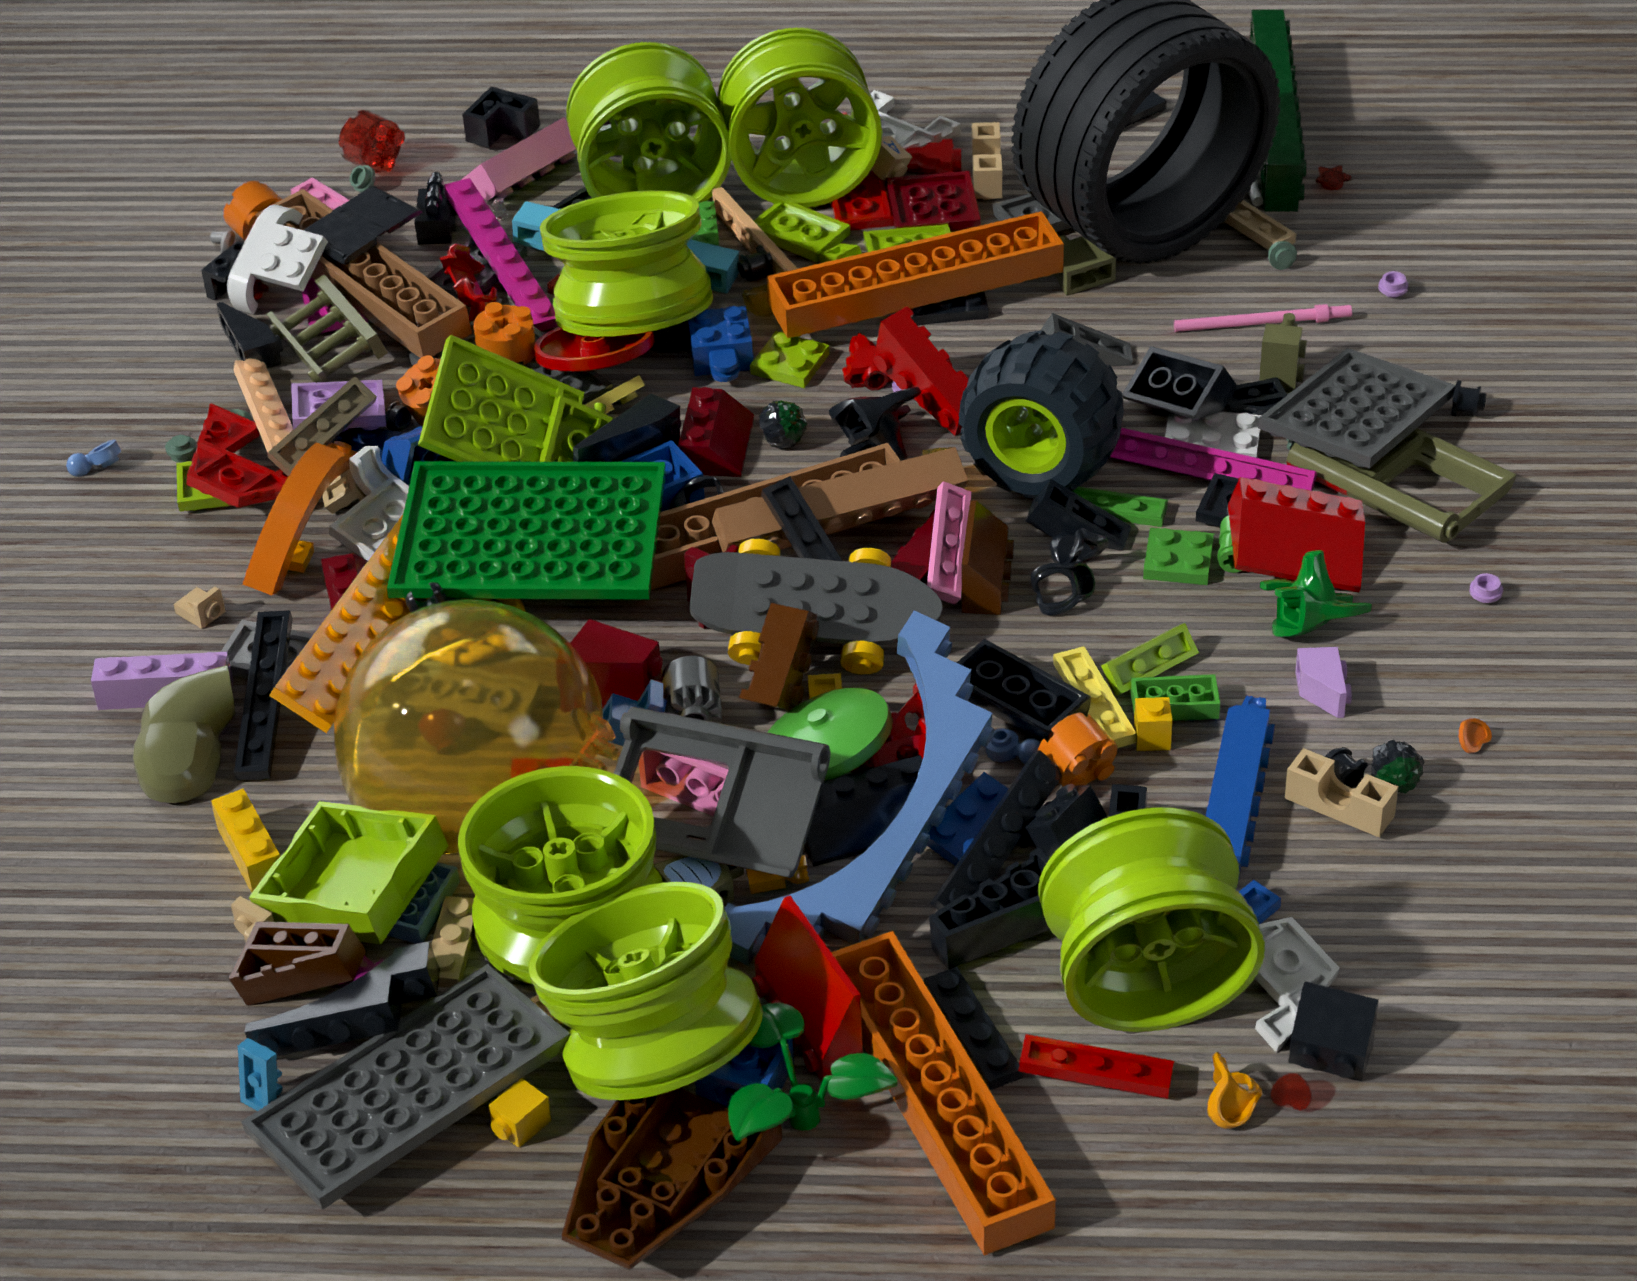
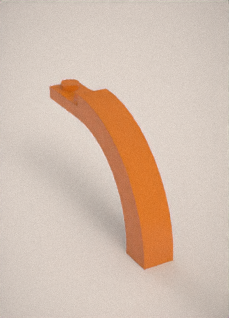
[242,441,357,595]

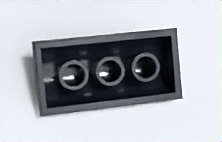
[956,639,1091,742]

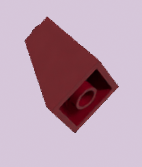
[556,619,663,711]

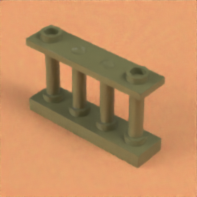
[267,274,388,383]

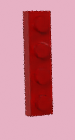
[1018,1034,1174,1099]

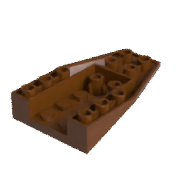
[561,1087,783,1270]

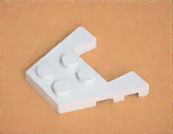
[871,90,961,149]
[1255,917,1340,1053]

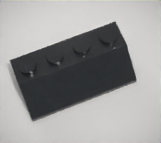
[804,755,923,867]

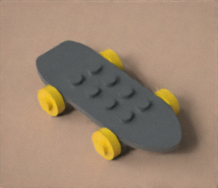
[690,539,943,674]

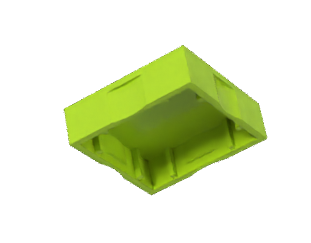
[249,801,448,945]

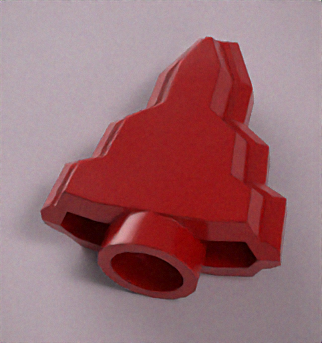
[905,139,962,174]
[842,333,893,391]

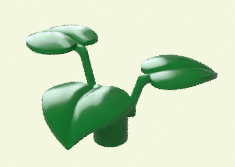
[728,1003,898,1142]

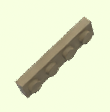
[267,376,377,476]

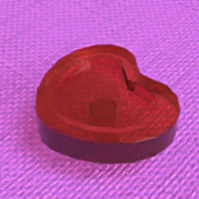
[1271,1073,1312,1110]

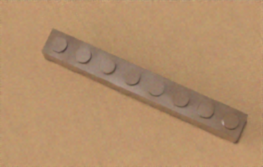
[712,447,968,552]

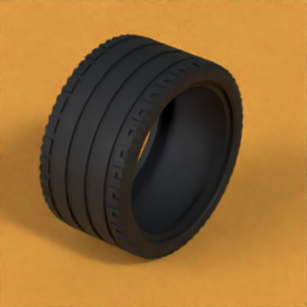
[1011,0,1280,264]

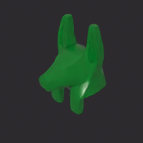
[1260,550,1372,637]

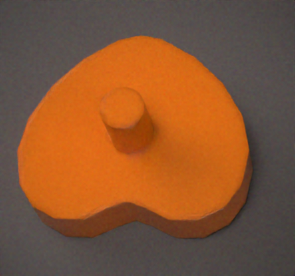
[1458,718,1492,754]

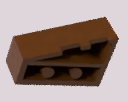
[739,603,819,711]
[229,922,366,1006]

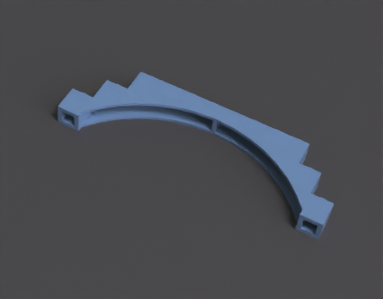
[725,610,995,966]

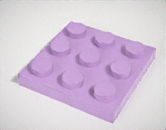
[291,380,386,431]

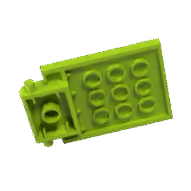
[418,335,613,462]

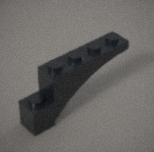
[244,941,440,1056]

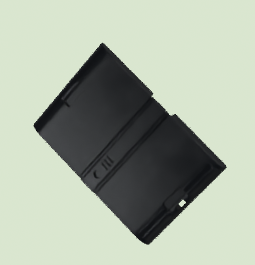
[303,186,422,265]

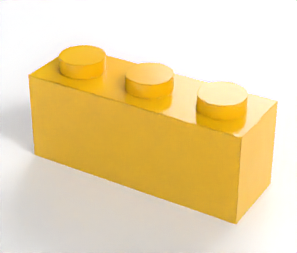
[211,788,280,893]

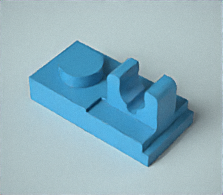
[238,1038,283,1111]

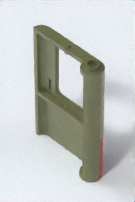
[1287,428,1516,543]

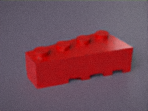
[873,306,969,436]

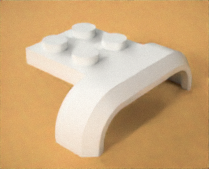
[227,205,328,314]
[329,446,409,561]

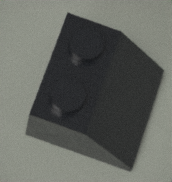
[1288,981,1379,1082]

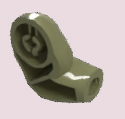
[133,665,235,803]

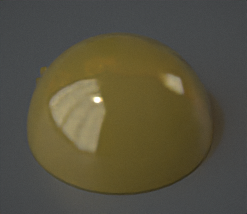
[333,599,620,854]

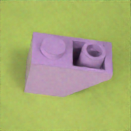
[1295,647,1352,718]

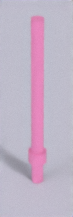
[1174,304,1352,332]

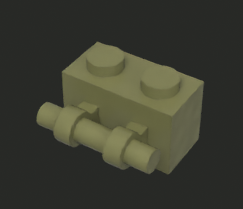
[1259,313,1307,393]

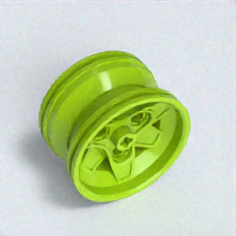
[717,28,882,207]
[566,42,732,203]
[540,191,713,337]
[458,766,663,984]
[1038,807,1265,1032]
[529,882,763,1100]

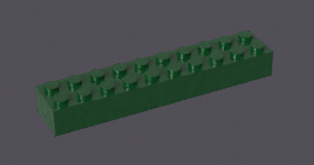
[1250,9,1307,212]

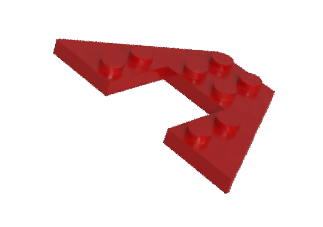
[187,403,288,508]

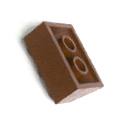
[961,500,1014,615]

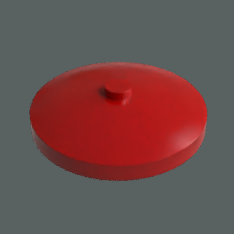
[534,327,654,371]

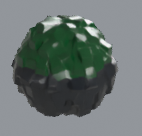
[759,401,808,449]
[1371,740,1425,794]

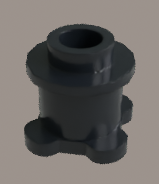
[737,245,774,282]
[1451,380,1487,417]
[1325,747,1368,788]

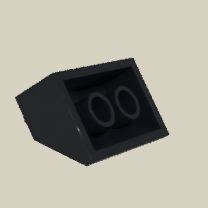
[1122,346,1237,420]

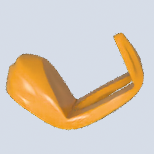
[1207,1052,1263,1129]

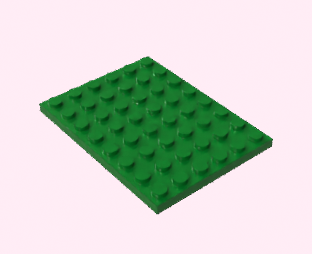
[387,461,666,600]

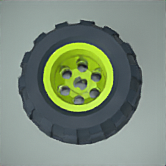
[959,330,1124,498]

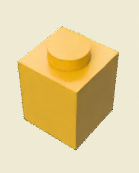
[1134,697,1172,751]
[489,1078,551,1148]

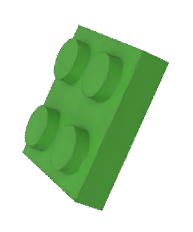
[1143,528,1214,585]

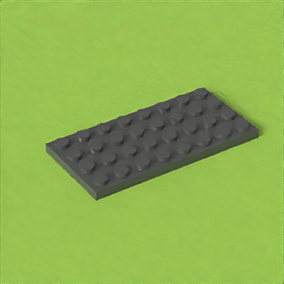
[241,964,570,1210]

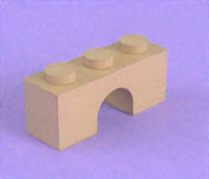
[972,122,1002,200]
[1285,748,1398,838]

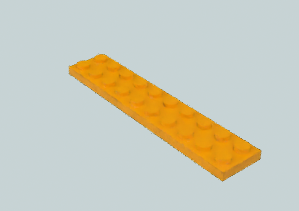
[269,514,422,733]

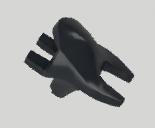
[829,387,921,461]

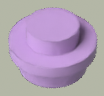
[1378,271,1408,298]
[1469,573,1503,603]

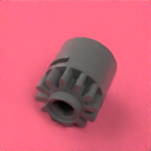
[661,656,722,722]

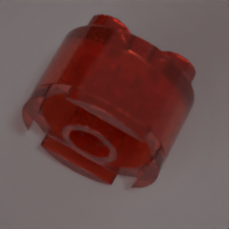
[339,110,405,173]

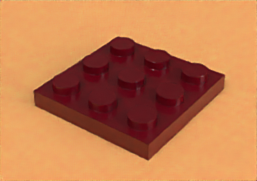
[886,171,981,231]

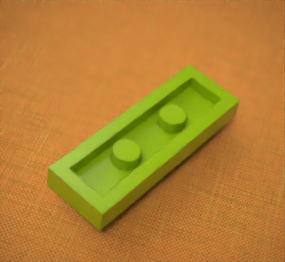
[1101,623,1199,696]

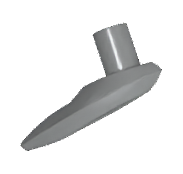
[210,230,236,254]

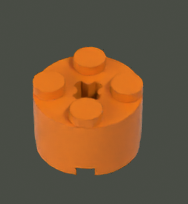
[223,181,283,241]
[473,302,536,365]
[396,355,441,426]
[1038,713,1117,787]

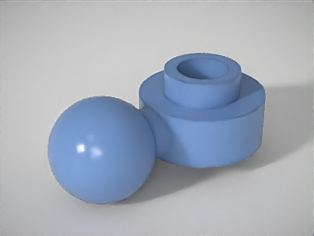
[66,439,121,477]
[985,728,1041,764]

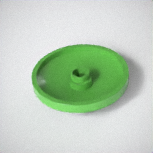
[767,688,893,781]

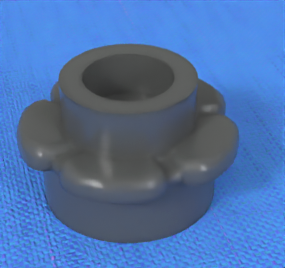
[385,401,412,431]

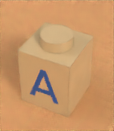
[871,135,912,181]

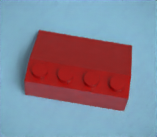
[1228,477,1365,593]
[752,895,863,1081]

